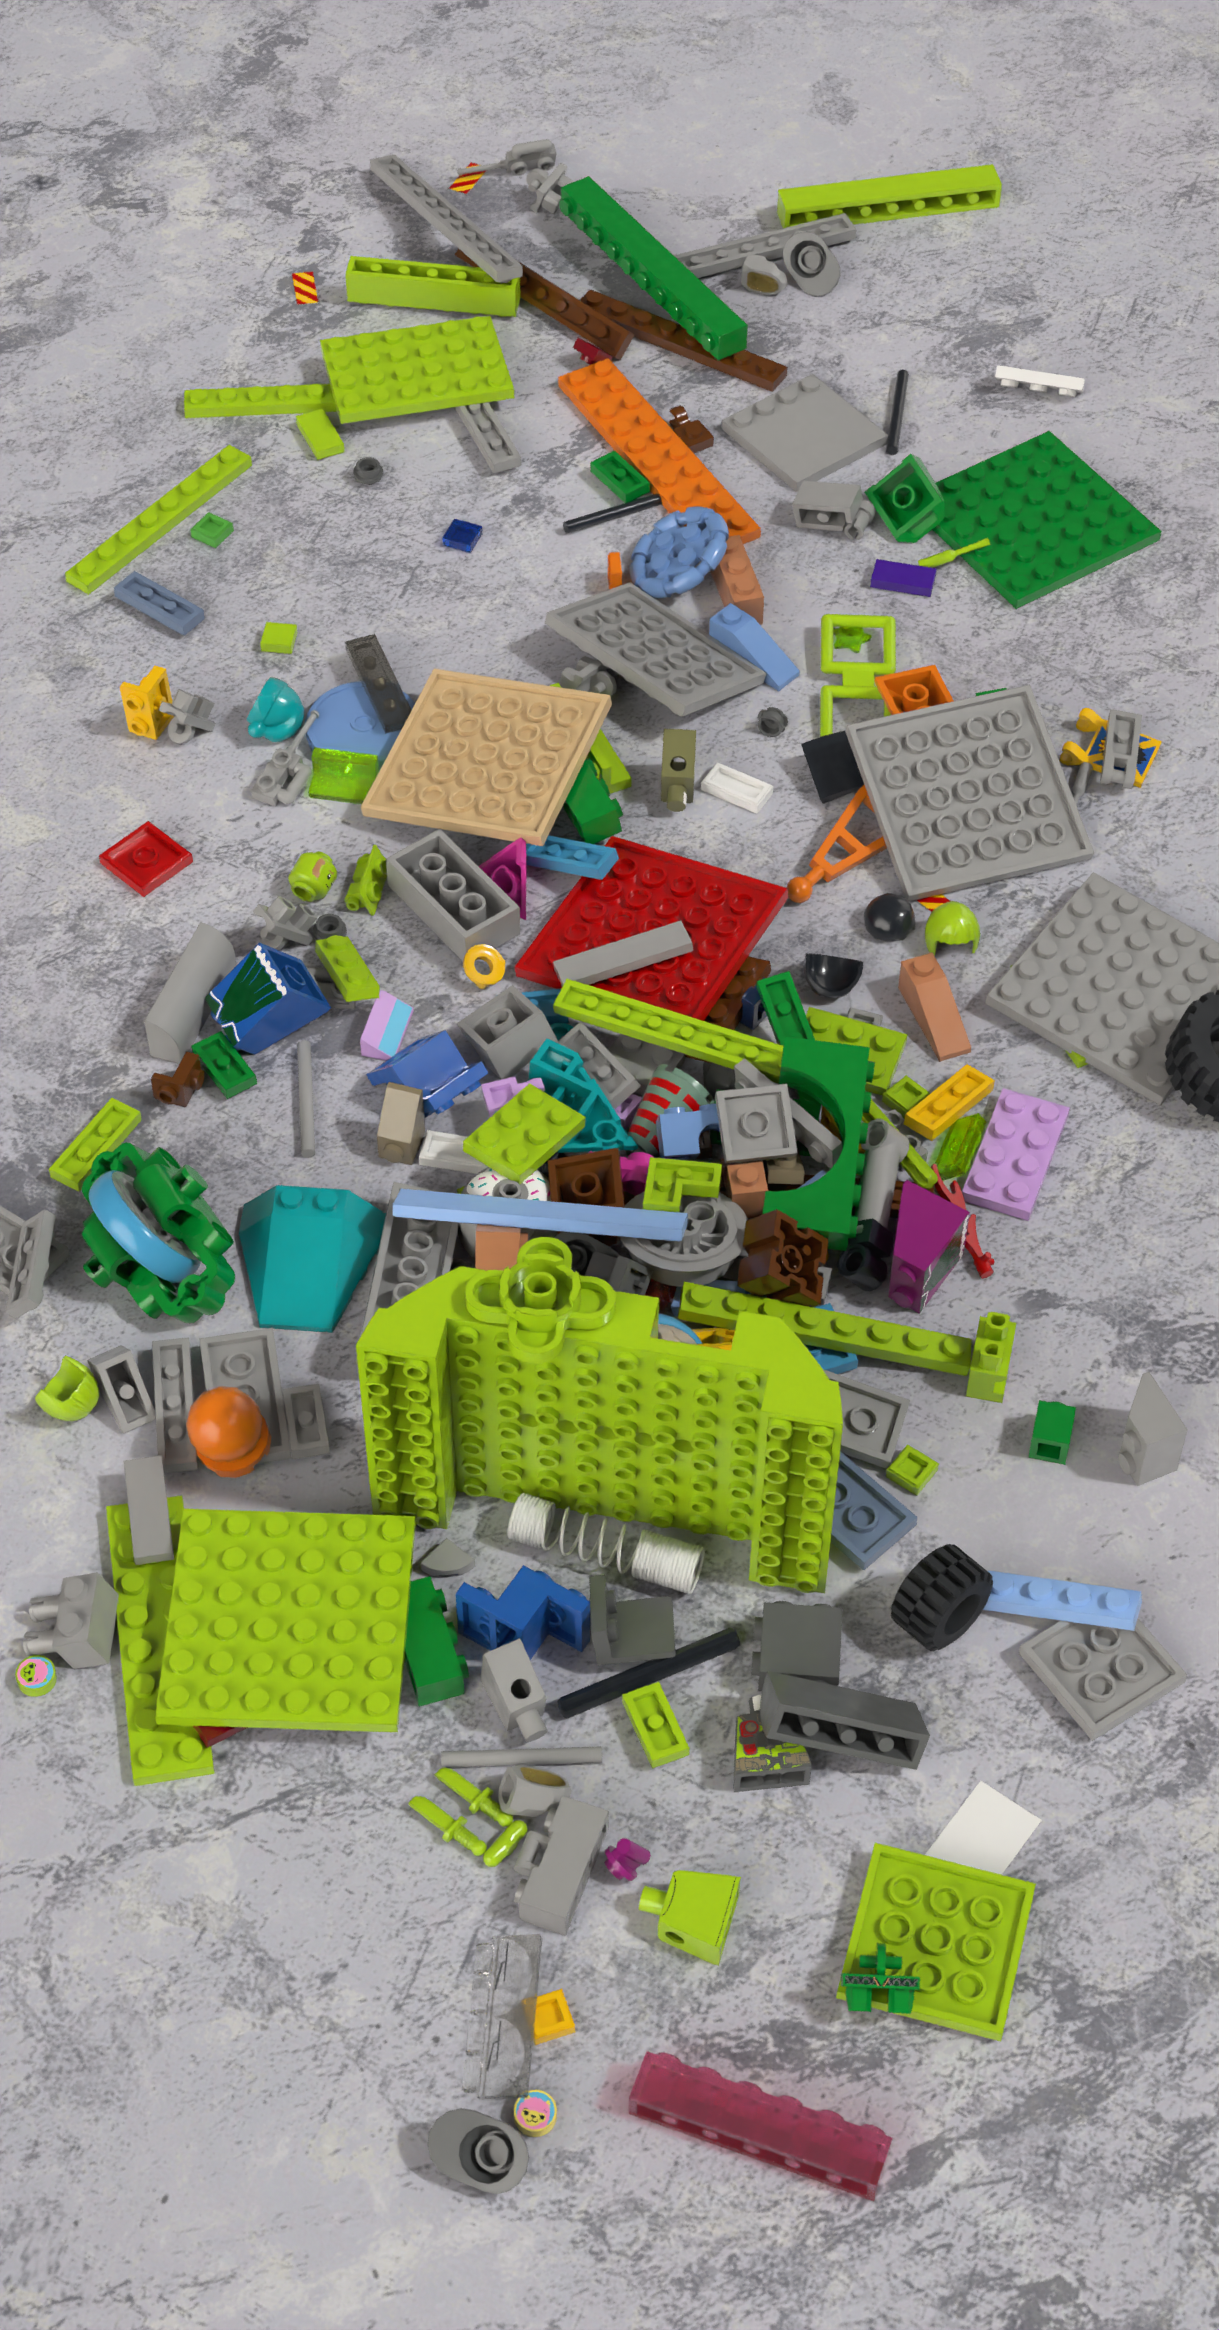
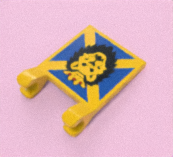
[1059,708,1162,788]

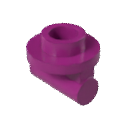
[604,1838,651,1881]

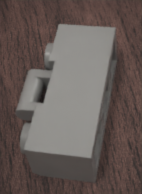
[514,1796,609,1936]

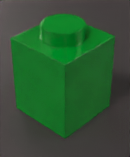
[1028,1400,1076,1465]

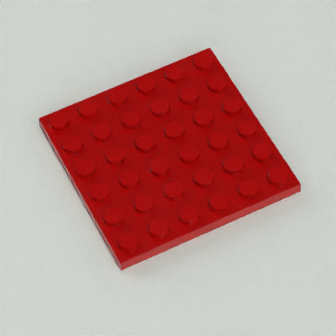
[514,836,788,1021]

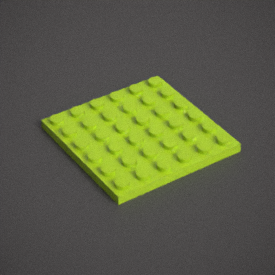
[155,1509,416,1733]

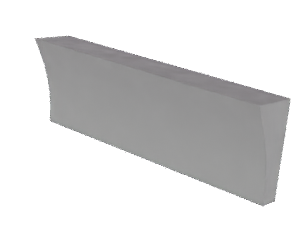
[355,1182,459,1364]

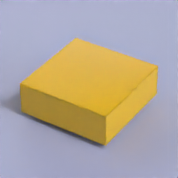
[522,1989,575,2045]

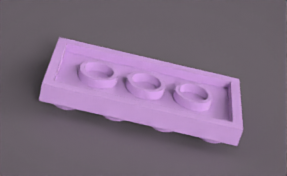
[962,1088,1070,1221]

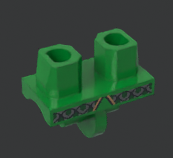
[841,1943,920,2014]

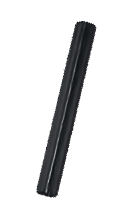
[557,1627,740,1719]

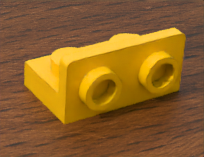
[120,666,174,740]

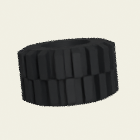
[891,1544,993,1651]

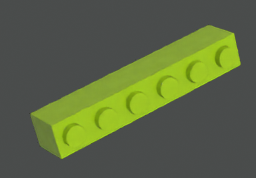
[345,256,520,317]

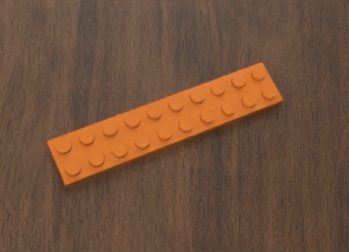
[558,358,761,544]

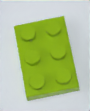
[806,1007,908,1095]
[463,1083,586,1185]

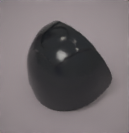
[804,953,863,998]

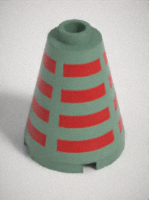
[625,1064,715,1158]

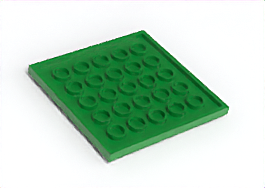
[932,430,1162,609]

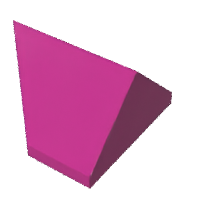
[478,838,527,920]

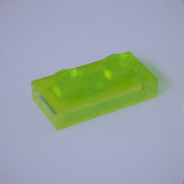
[934,1113,987,1181]

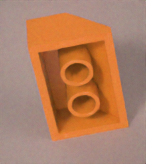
[875,665,954,715]

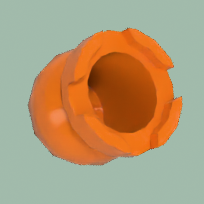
[186,1386,271,1478]

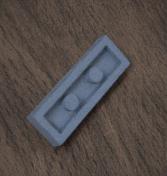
[114,571,205,636]

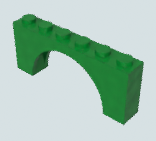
[762,1036,875,1251]

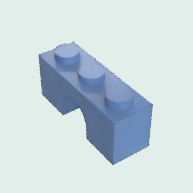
[656,1104,720,1161]

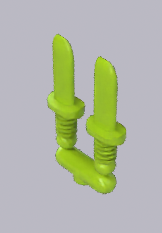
[408,1767,527,1867]

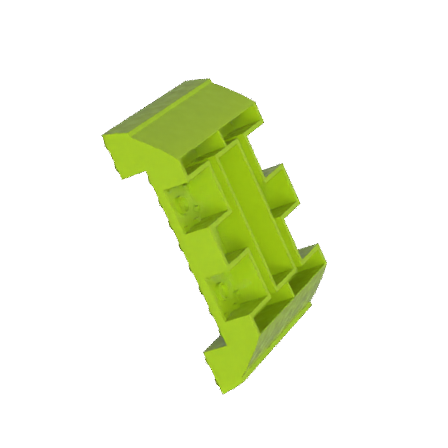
[356,1266,843,1593]

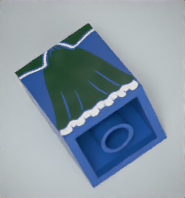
[205,942,331,1054]

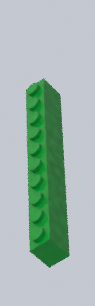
[559,176,748,360]

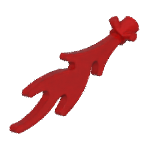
[931,1164,995,1279]

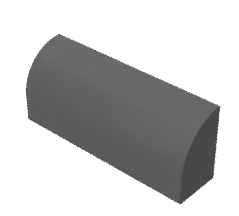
[760,1671,930,1770]

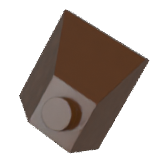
[548,1148,625,1238]

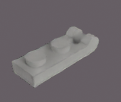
[1100,709,1142,789]

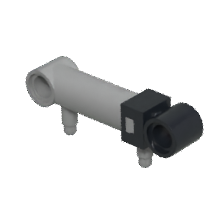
[831,1119,909,1292]

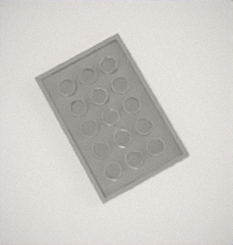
[545,582,766,717]

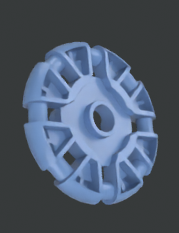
[629,506,729,598]

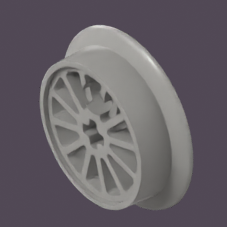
[620,1191,748,1287]

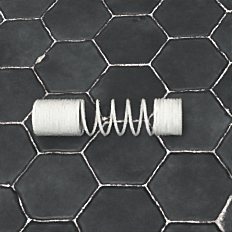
[507,1493,705,1594]

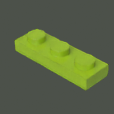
[315,935,380,1002]
[49,1098,142,1192]

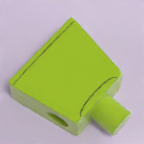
[638,1870,741,1966]

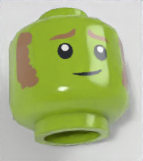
[288,851,337,902]

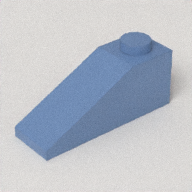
[709,603,800,691]

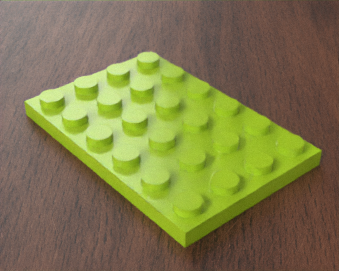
[320,316,515,424]

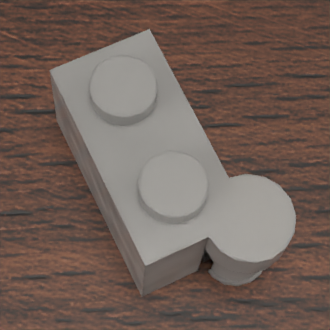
[792,481,876,540]

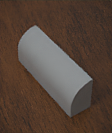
[144,922,236,1064]

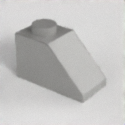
[87,1345,156,1434]

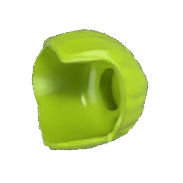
[925,901,981,956]
[35,1355,99,1421]

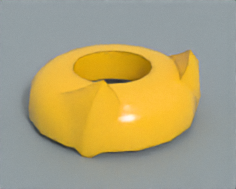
[463,944,506,989]

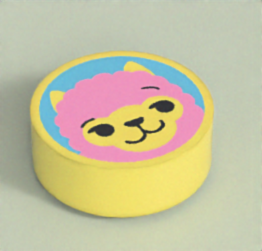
[514,2090,557,2137]

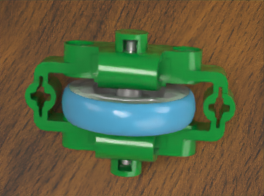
[82,1142,235,1324]

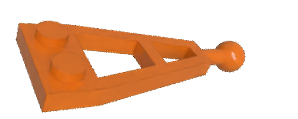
[786,785,887,903]

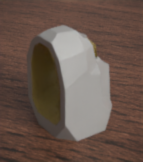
[741,254,787,295]
[498,1764,571,1818]

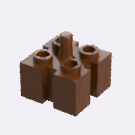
[737,1209,828,1307]

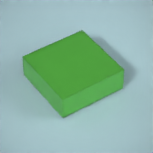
[190,512,234,548]

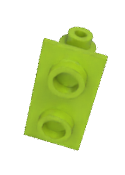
[345,845,387,916]

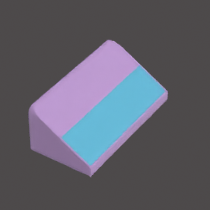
[360,990,414,1060]

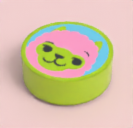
[15,1655,57,1697]

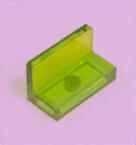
[308,747,379,804]

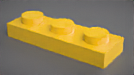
[904,1064,995,1141]

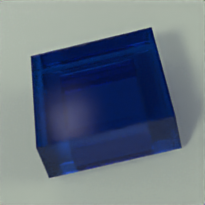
[443,518,483,553]

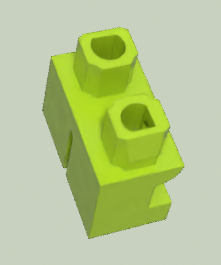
[966,1312,1017,1403]

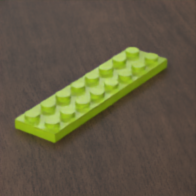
[106,1495,215,1786]

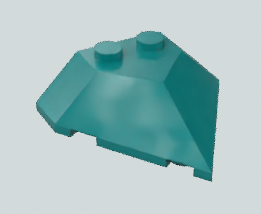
[493,1038,638,1153]

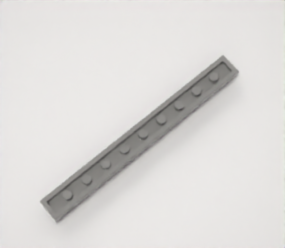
[370,155,523,283]

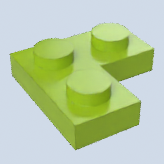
[643,1157,722,1212]

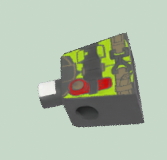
[733,1695,812,1792]

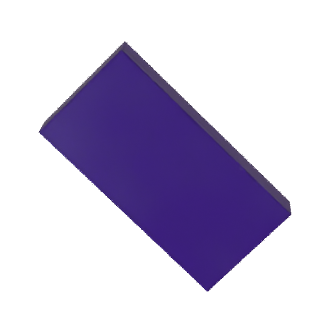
[870,559,937,597]

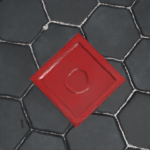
[99,821,193,897]

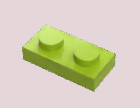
[622,1682,690,1769]

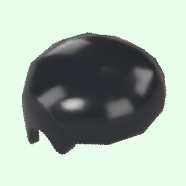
[864,893,916,941]

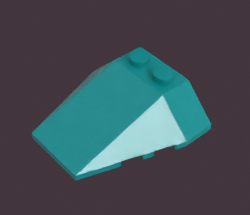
[239,1185,386,1333]

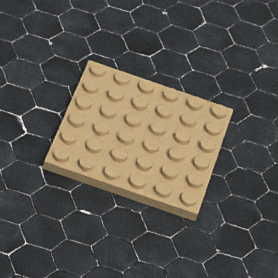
[360,669,612,846]

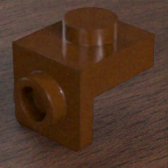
[151,1051,205,1107]

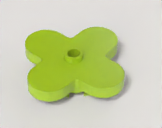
[465,1237,616,1364]

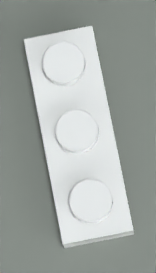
[995,365,1085,397]

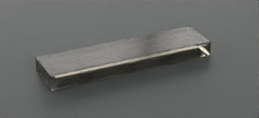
[345,634,412,734]

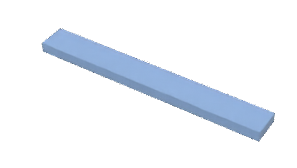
[393,1189,688,1242]

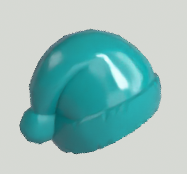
[247,677,304,742]

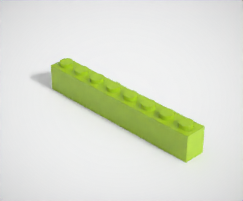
[777,164,1002,228]

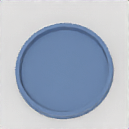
[305,681,415,774]

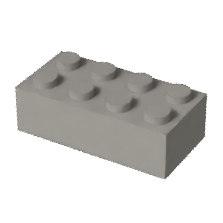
[386,829,520,961]

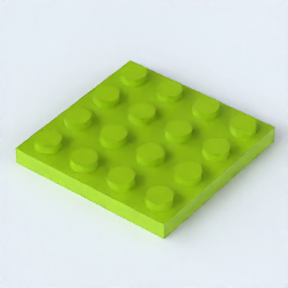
[836,1843,1036,2042]

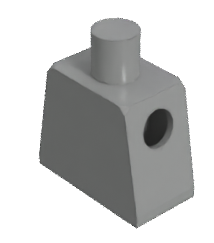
[480,1639,548,1742]

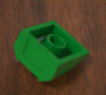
[865,454,945,543]

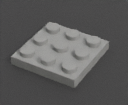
[1019,1618,1187,1741]

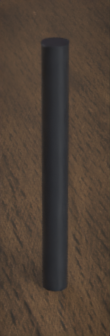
[886,370,909,455]
[563,493,662,533]

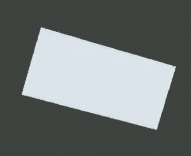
[925,1781,1042,1875]

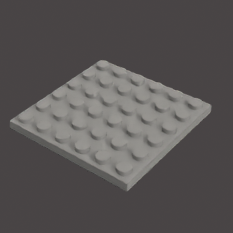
[845,685,1094,901]
[985,872,1219,1106]

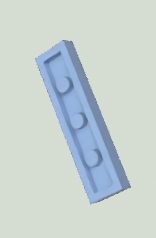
[983,1571,1142,1631]

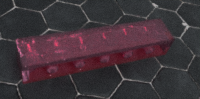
[629,2051,893,2201]

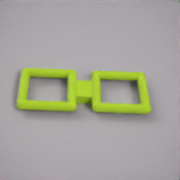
[820,614,896,737]

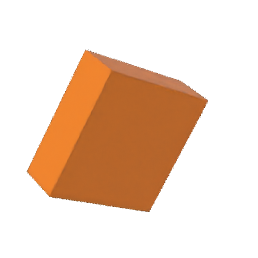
[607,552,622,590]

